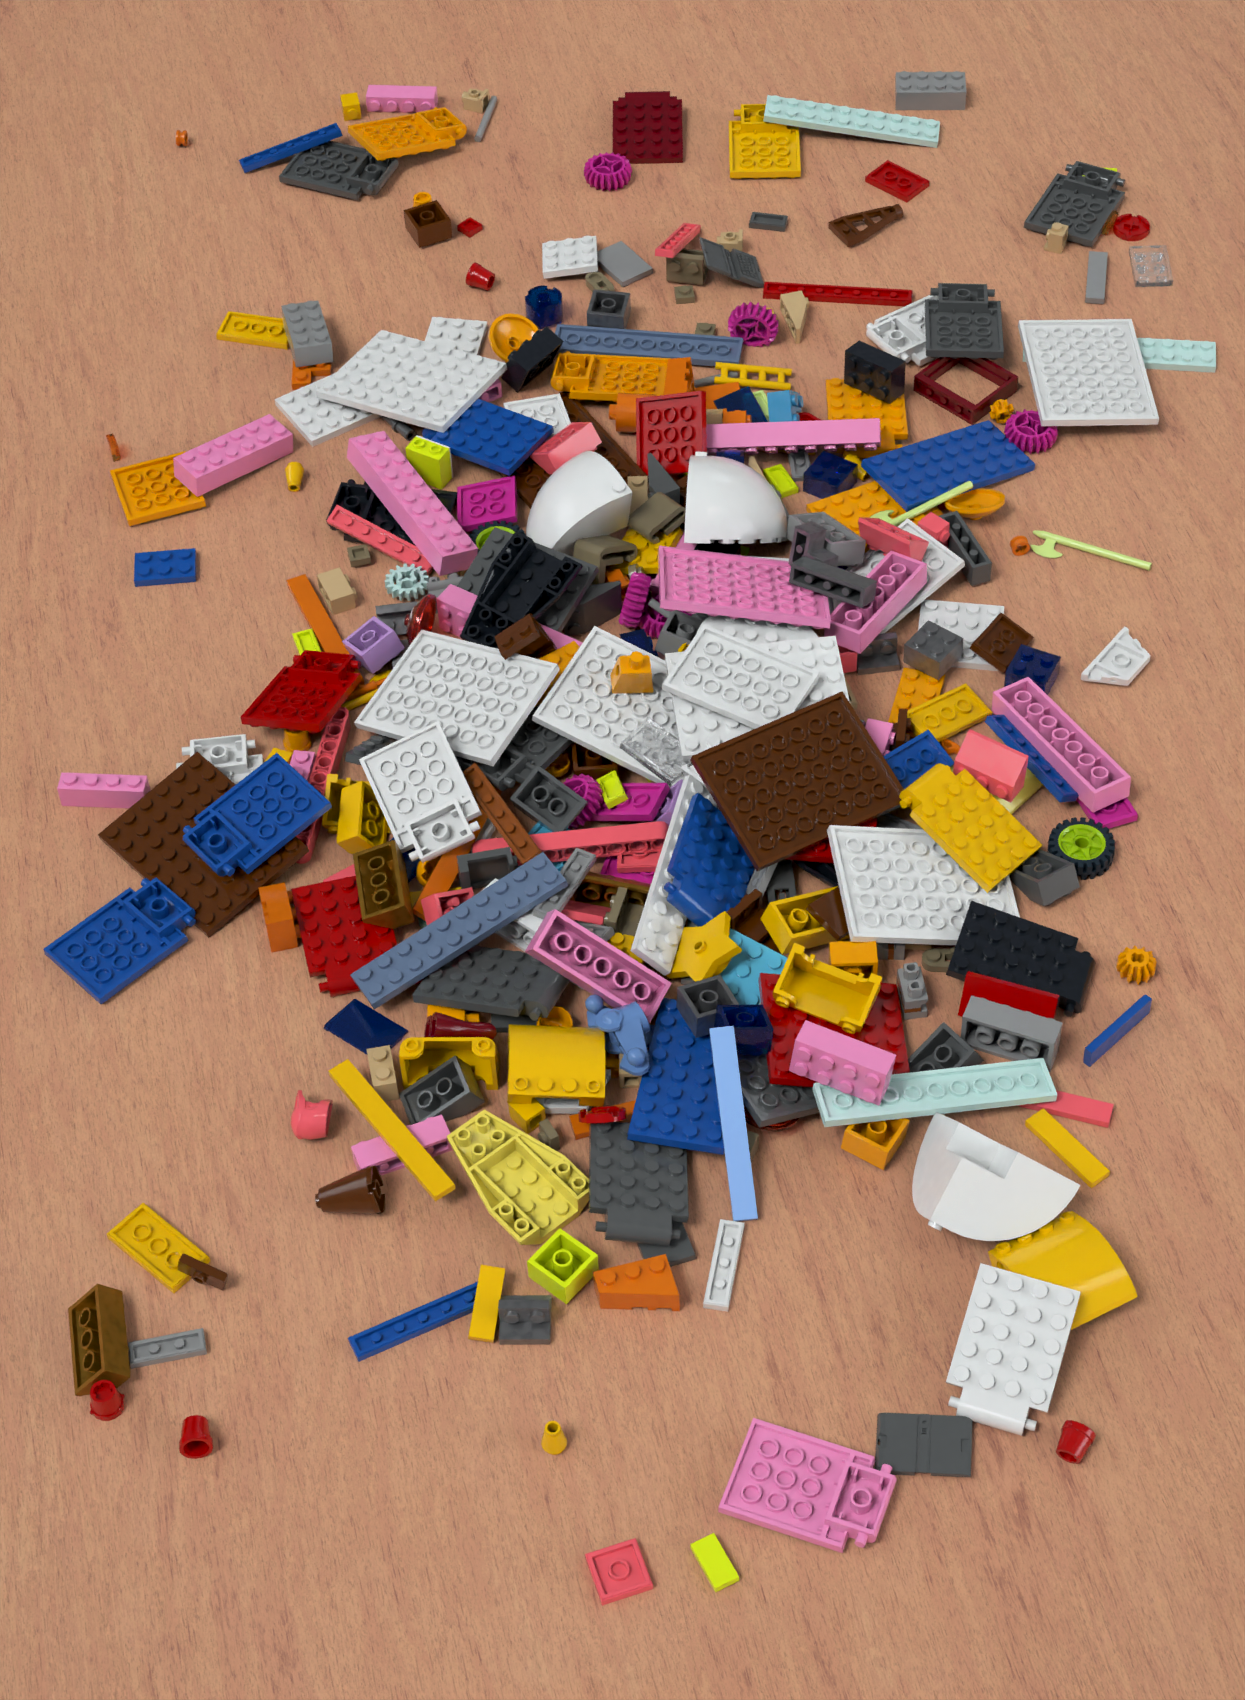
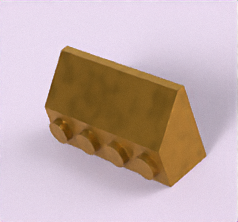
[353,840,414,929]
[570,871,651,908]
[68,1283,131,1396]

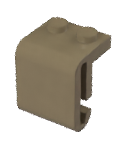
[666,248,709,285]
[628,492,686,544]
[573,535,638,585]
[604,887,644,937]

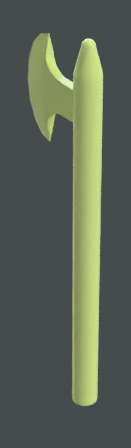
[869,481,973,526]
[1031,530,1152,571]

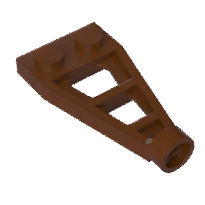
[829,204,903,247]

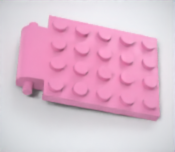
[718,1418,897,1553]

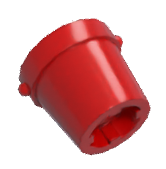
[466,263,495,291]
[90,1380,125,1421]
[179,1415,213,1459]
[1056,1420,1096,1464]

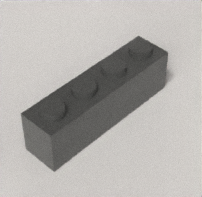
[939,511,992,586]
[789,556,877,608]

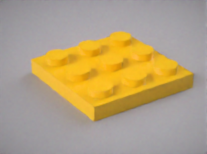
[606,527,683,575]

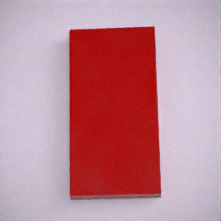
[958,971,1059,1019]

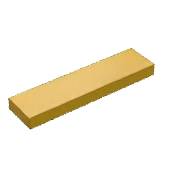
[1025,1108,1110,1189]

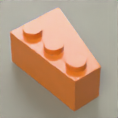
[663,357,695,395]
[258,882,301,953]
[593,1254,680,1311]

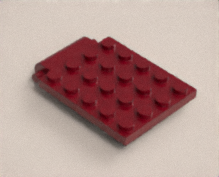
[612,91,683,164]

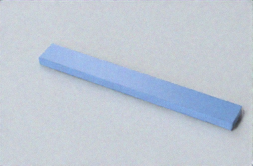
[709,1026,758,1222]

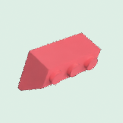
[530,422,602,474]
[858,517,929,562]
[953,729,1029,803]

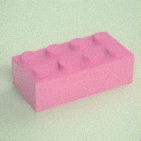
[789,1020,896,1106]

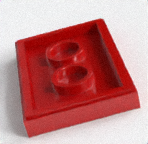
[865,160,930,203]

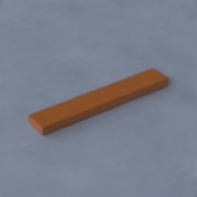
[463,763,542,864]

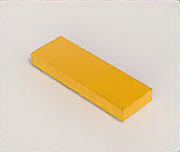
[468,1265,505,1343]

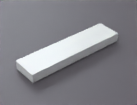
[703,1219,744,1312]

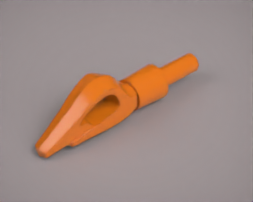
[345,677,387,702]
[940,739,961,755]

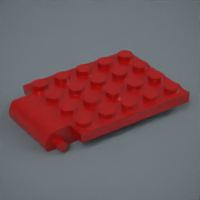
[241,650,362,733]
[291,876,397,997]

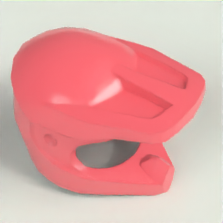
[291,1090,333,1140]

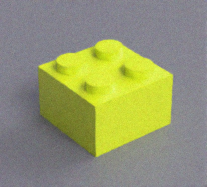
[527,1228,599,1304]

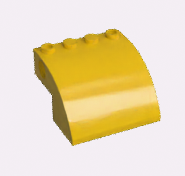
[507,1024,605,1106]
[988,1211,1138,1330]

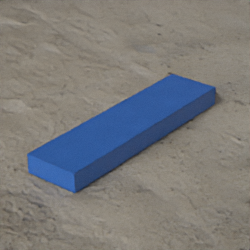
[1083,994,1152,1067]

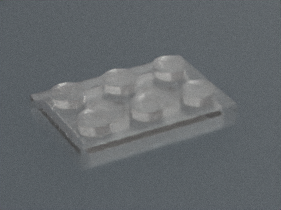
[1129,245,1173,287]
[620,717,693,786]

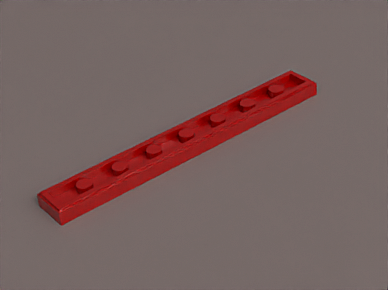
[763,282,913,307]

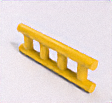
[714,362,792,390]

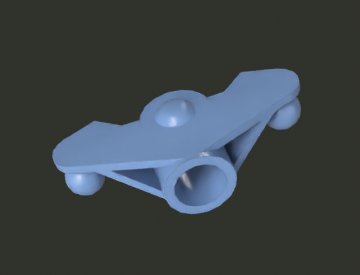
[585,994,650,1076]

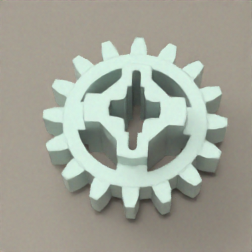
[385,563,429,601]

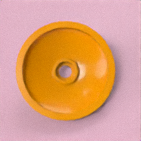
[488,313,539,362]
[945,488,1005,520]

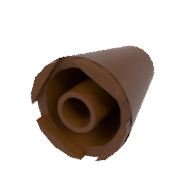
[315,1166,385,1214]

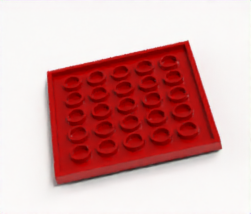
[758,973,910,1087]

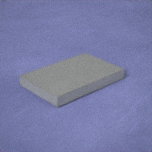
[598,241,653,287]

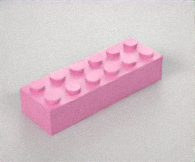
[173,414,293,497]
[824,551,927,654]
[525,909,672,1023]

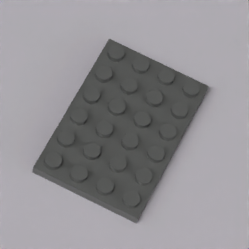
[457,527,599,633]

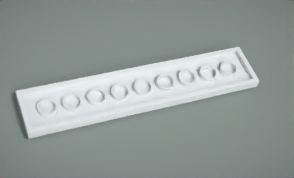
[630,774,719,976]

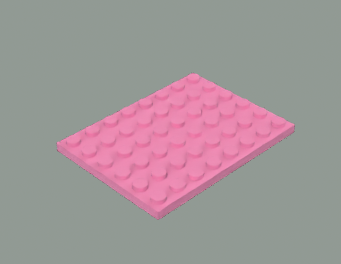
[658,546,831,629]

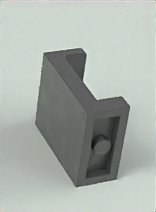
[457,847,518,889]

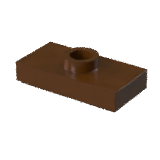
[178,1254,228,1291]

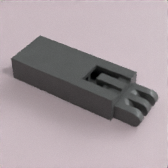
[766,859,796,905]

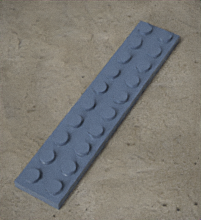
[555,324,743,367]
[350,852,568,1010]

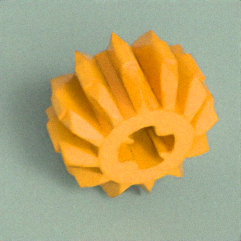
[1116,945,1157,984]

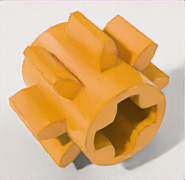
[989,399,1014,423]

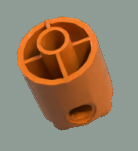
[609,393,657,433]

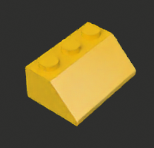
[337,781,388,854]

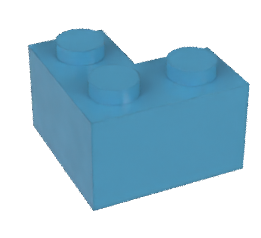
[767,390,804,422]

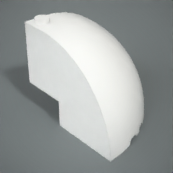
[526,451,632,557]
[684,451,788,544]
[912,1112,1080,1241]

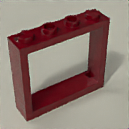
[913,357,1018,425]

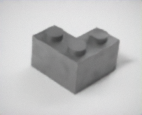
[788,521,839,567]

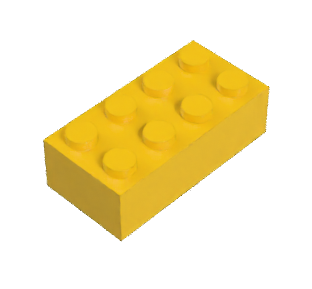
[761,886,850,955]

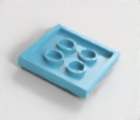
[719,928,787,1019]

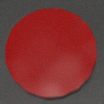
[1113,214,1150,241]
[578,1106,626,1123]

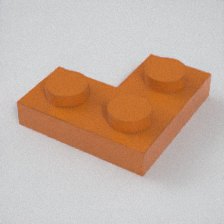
[292,359,331,390]

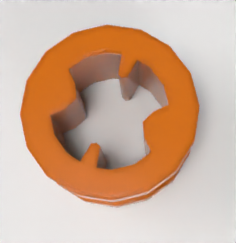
[176,130,188,146]
[1010,535,1030,556]

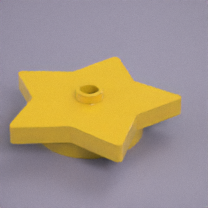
[666,911,742,982]

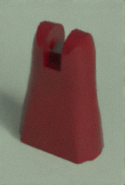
[424,1012,497,1040]

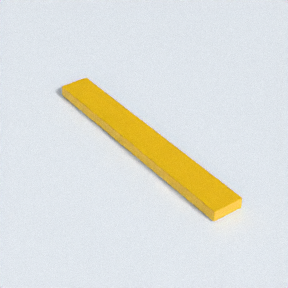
[328,1059,456,1202]

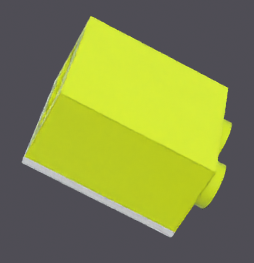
[405,435,453,490]

